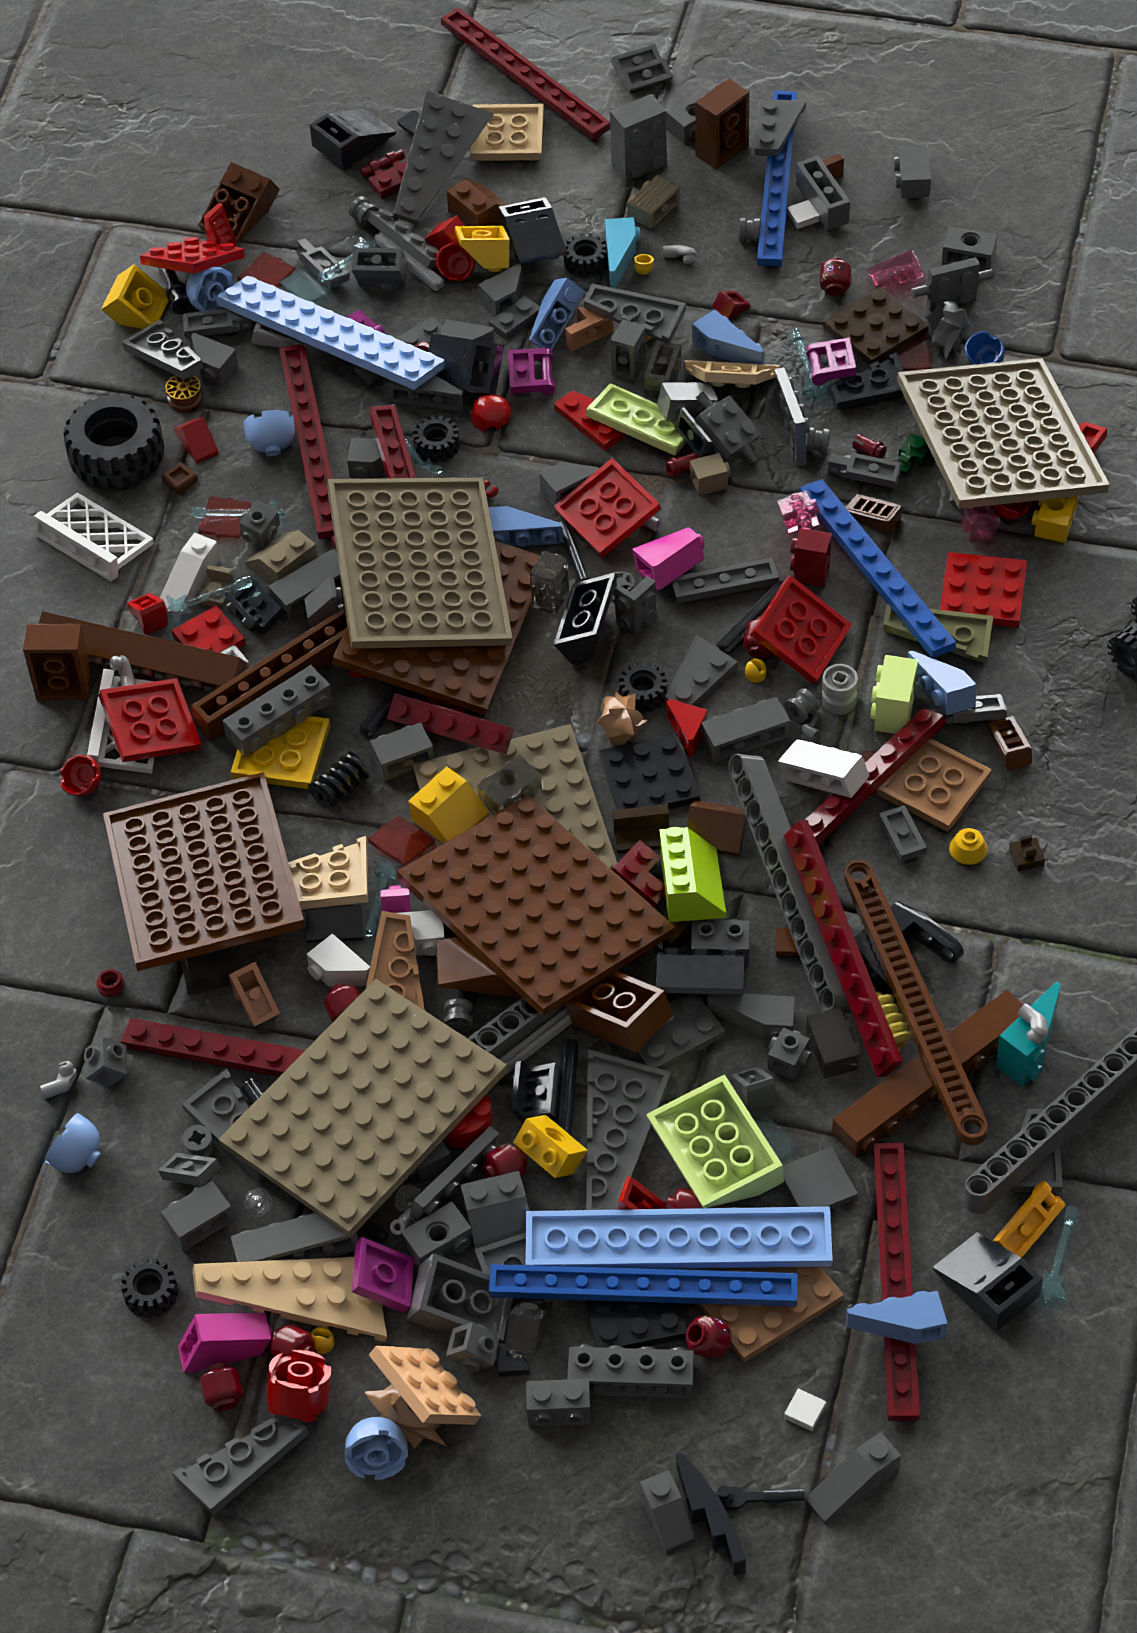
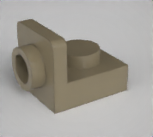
[198,565,235,610]

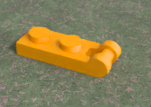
[993,1181,1065,1258]

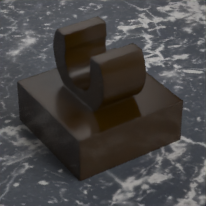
[1009,835,1045,872]

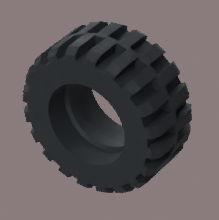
[63,393,165,490]

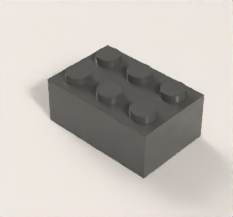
[610,94,667,182]

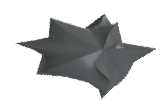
[926,301,972,359]

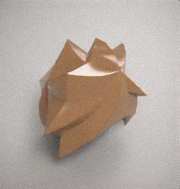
[597,691,647,746]
[365,1384,446,1449]

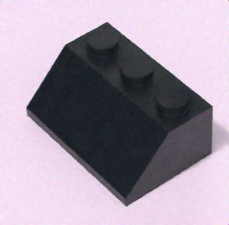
[553,573,618,664]
[656,947,744,995]

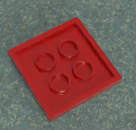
[140,237,245,274]
[553,458,662,558]
[940,552,1027,628]
[750,575,852,684]
[99,678,201,762]

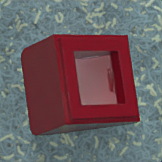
[713,291,751,319]

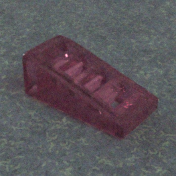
[867,249,923,289]

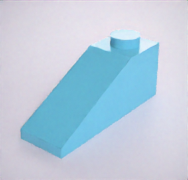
[605,217,640,288]

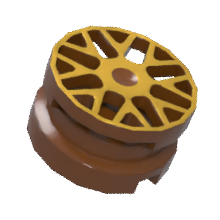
[165,375,203,413]

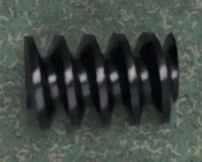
[308,751,370,807]

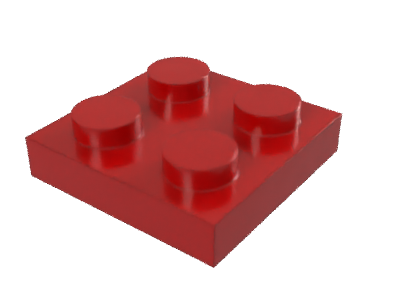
[172,606,246,652]

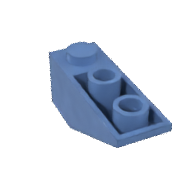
[529,278,586,350]
[692,310,765,364]
[489,506,562,547]
[909,651,976,715]
[846,1291,947,1344]

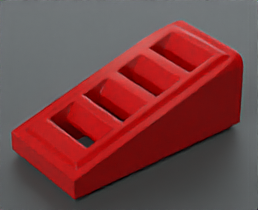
[204,203,237,247]

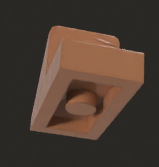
[565,307,614,352]
[229,962,280,1026]

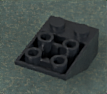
[309,109,396,169]
[499,197,567,264]
[428,333,504,395]
[932,1232,1043,1332]

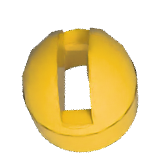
[634,254,654,275]
[745,659,767,683]
[311,1327,335,1354]

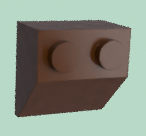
[446,179,509,226]

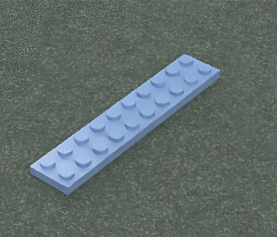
[216,276,445,390]
[526,1207,832,1269]

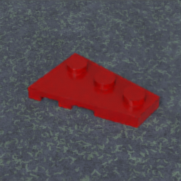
[554,391,627,451]

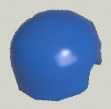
[964,331,1006,365]

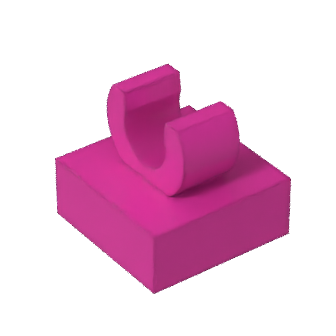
[381,885,411,913]

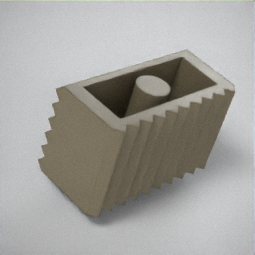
[627,175,680,229]

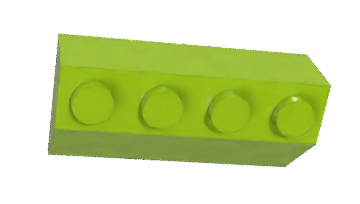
[660,827,726,922]

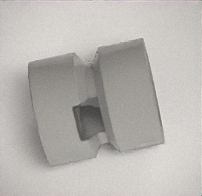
[822,664,858,715]

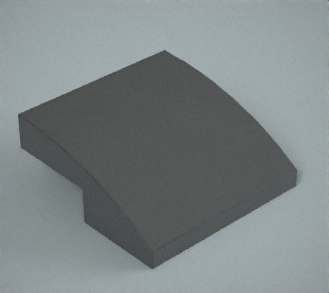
[611,44,673,92]

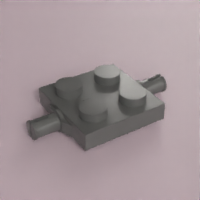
[911,258,994,311]
[694,391,762,465]

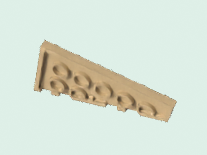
[288,836,368,910]
[192,1257,387,1342]

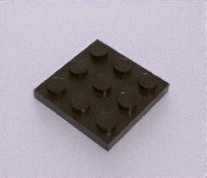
[823,287,929,365]

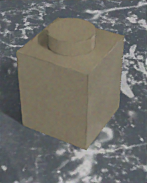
[690,453,731,496]

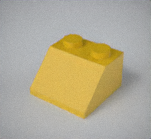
[455,226,509,272]
[101,264,169,329]
[408,766,490,844]

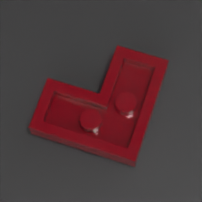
[612,840,666,908]

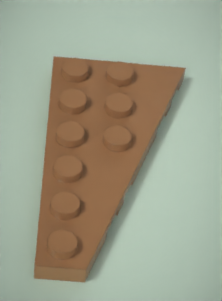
[366,911,425,1011]

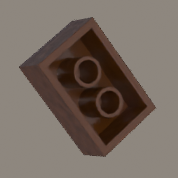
[695,78,750,169]
[23,623,93,700]
[565,971,673,1053]

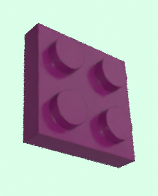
[352,1237,414,1313]

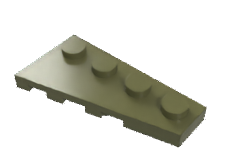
[883,604,993,664]

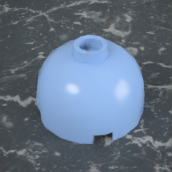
[186,266,236,312]
[243,410,295,456]
[45,1113,101,1174]
[345,1417,408,1480]

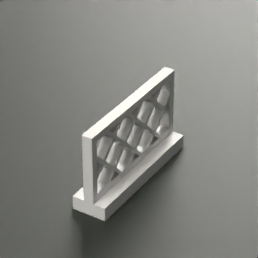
[34,493,153,582]
[87,669,155,774]

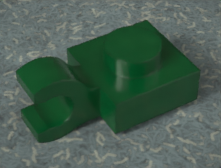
[898,433,931,474]

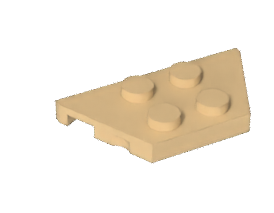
[683,360,780,388]

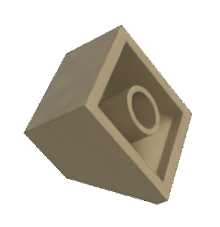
[245,530,318,585]

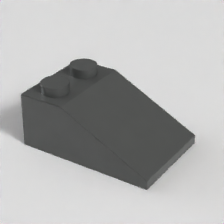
[406,1254,513,1342]

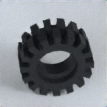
[564,233,608,278]
[413,415,460,463]
[1107,626,1137,679]
[619,661,668,713]
[120,1258,178,1318]

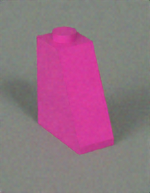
[632,527,705,590]
[178,1312,273,1373]

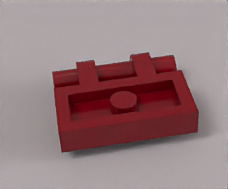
[360,150,407,199]

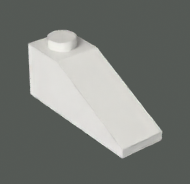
[160,533,221,616]

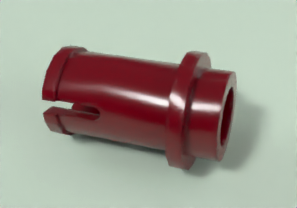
[852,434,887,459]
[665,452,698,477]

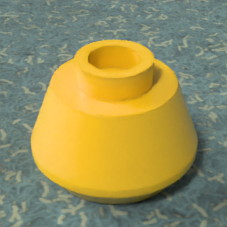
[949,828,988,865]

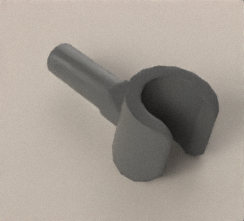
[801,711,821,743]

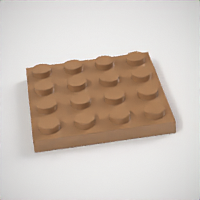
[673,1207,844,1363]

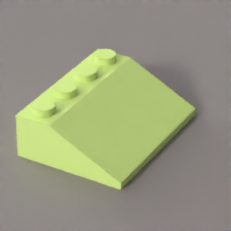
[646,1074,784,1209]

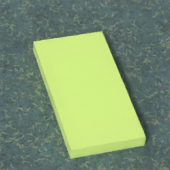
[585,383,687,455]

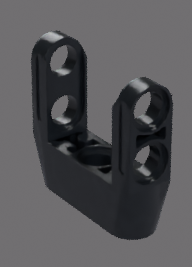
[854,901,964,1004]

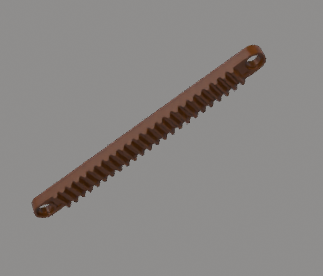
[844,860,988,1146]

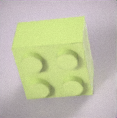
[870,655,918,734]

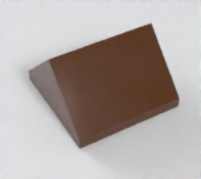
[687,800,748,856]

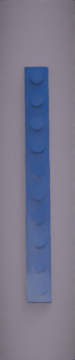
[757,91,797,266]
[799,479,956,659]
[489,1264,798,1307]

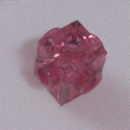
[777,491,820,535]
[961,505,1000,542]

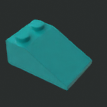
[996,981,1061,1087]

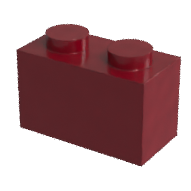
[790,528,832,587]

